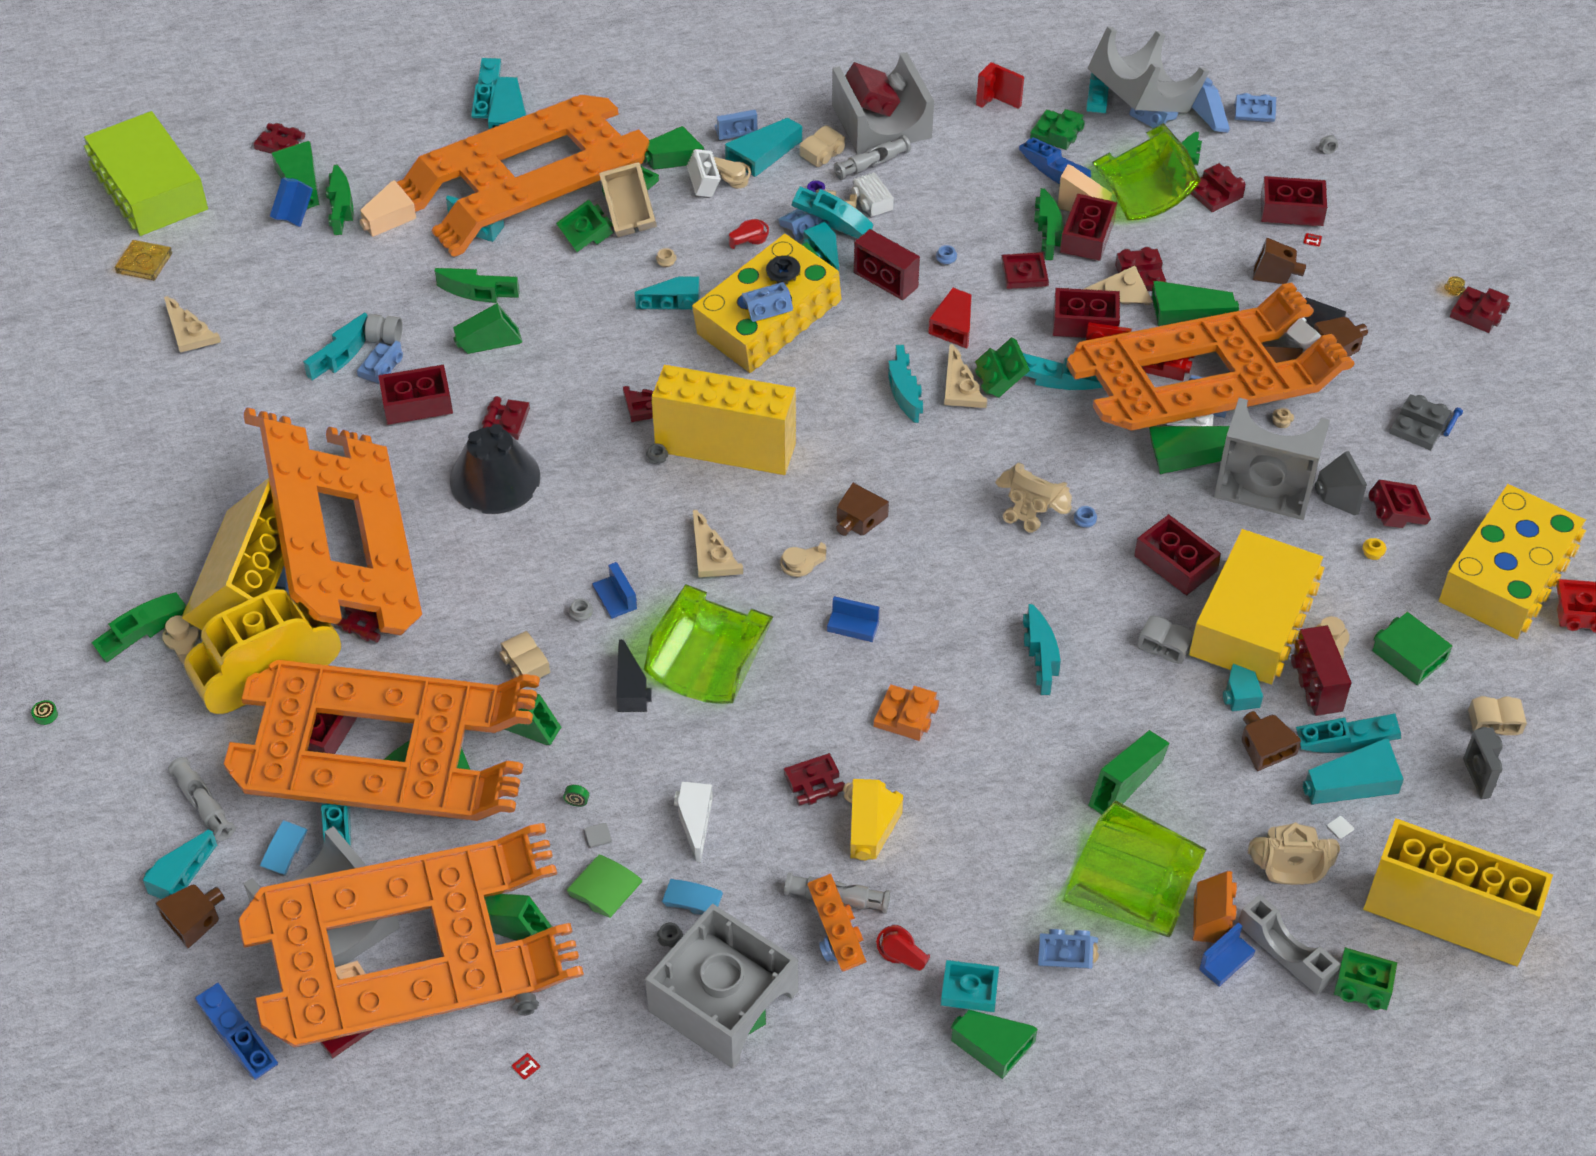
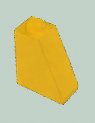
[850,779,903,860]

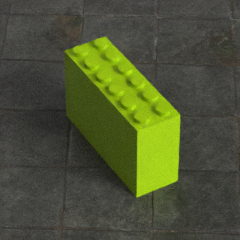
[83,111,208,236]

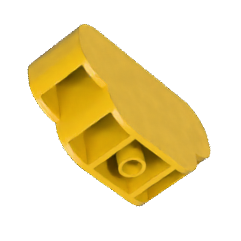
[184,589,341,714]

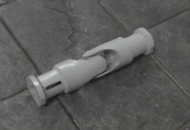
[834,135,911,180]
[168,757,236,841]
[784,872,890,913]

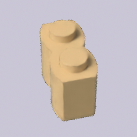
[800,125,845,167]
[499,631,551,678]
[1468,696,1527,735]

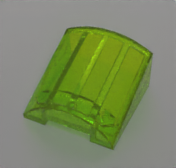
[1092,123,1201,221]
[643,584,773,704]
[1062,801,1207,938]

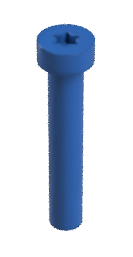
[1443,407,1463,436]

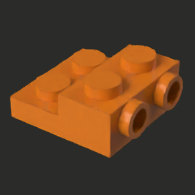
[874,684,940,741]

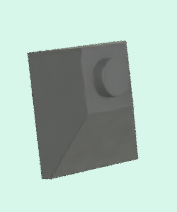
[1315,451,1367,515]

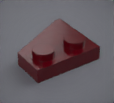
[623,386,653,422]

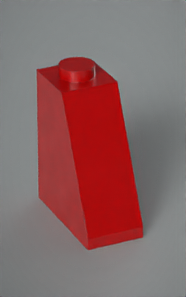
[929,287,972,349]

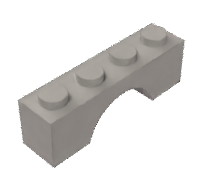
[1239,894,1340,995]

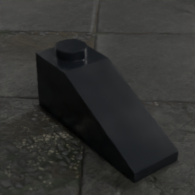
[616,639,652,712]

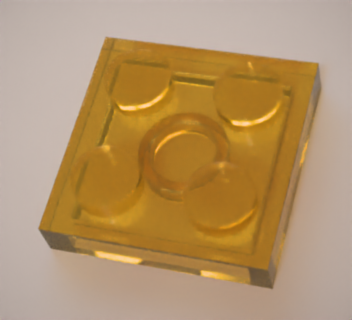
[115,240,172,281]

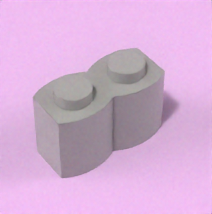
[1137,616,1194,664]

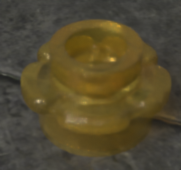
[1444,276,1466,296]

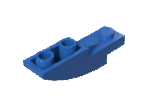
[1019,138,1091,184]
[195,983,279,1080]

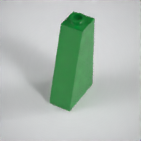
[271,141,320,209]
[1151,281,1239,326]
[1149,426,1230,475]
[1088,730,1170,819]

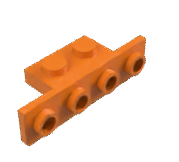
[807,873,867,972]

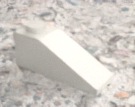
[674,782,713,862]

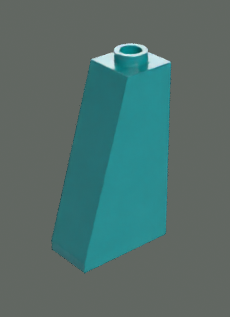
[488,77,526,129]
[725,117,802,177]
[1303,739,1404,805]

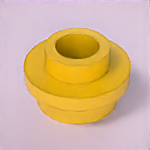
[1362,538,1387,560]

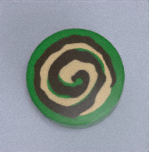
[31,700,58,725]
[563,785,590,807]

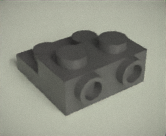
[1390,394,1452,451]
[1463,727,1503,800]

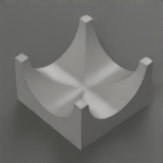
[1087,26,1209,113]
[1214,398,1330,520]

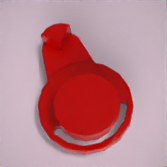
[729,219,769,249]
[876,925,930,971]

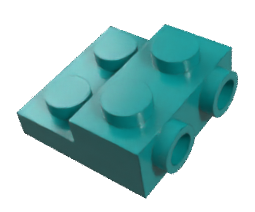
[941,960,999,1013]

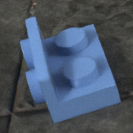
[1234,93,1276,122]
[1129,107,1179,131]
[715,110,758,140]
[778,209,829,241]
[742,282,793,322]
[357,341,403,384]
[1038,929,1098,969]

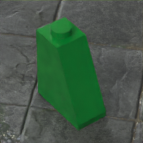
[644,126,704,170]
[453,303,523,354]
[504,694,562,746]
[484,893,552,941]
[951,1010,1037,1079]

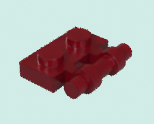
[253,123,305,154]
[482,396,530,440]
[336,607,381,643]
[784,753,845,806]

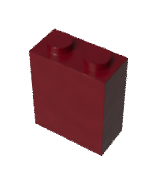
[845,62,901,117]

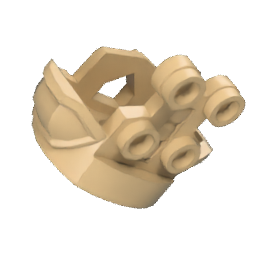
[995,463,1072,533]
[1248,822,1340,885]

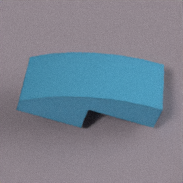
[260,820,308,876]
[662,879,723,915]

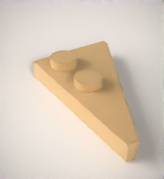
[1084,266,1153,305]
[164,296,221,353]
[944,344,987,408]
[693,510,743,578]

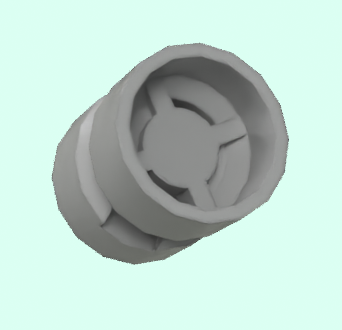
[365,314,403,344]

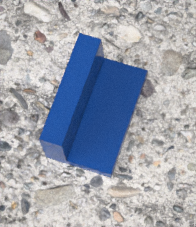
[270,178,313,227]
[592,562,637,619]
[827,596,880,642]
[1199,922,1256,987]

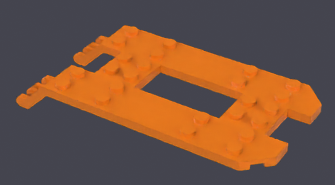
[397,95,649,257]
[1066,283,1355,430]
[244,407,422,635]
[224,660,540,821]
[238,823,584,1048]

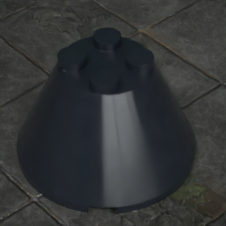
[450,424,540,514]

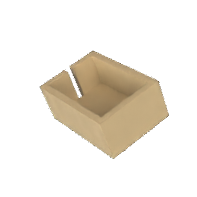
[599,162,657,237]

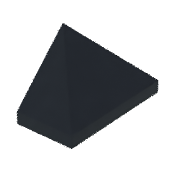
[1304,297,1347,329]

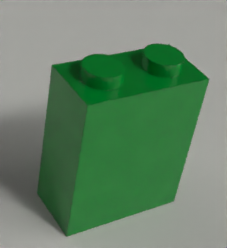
[1372,612,1453,685]

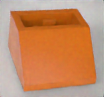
[1193,871,1237,943]

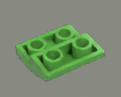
[567,854,643,918]

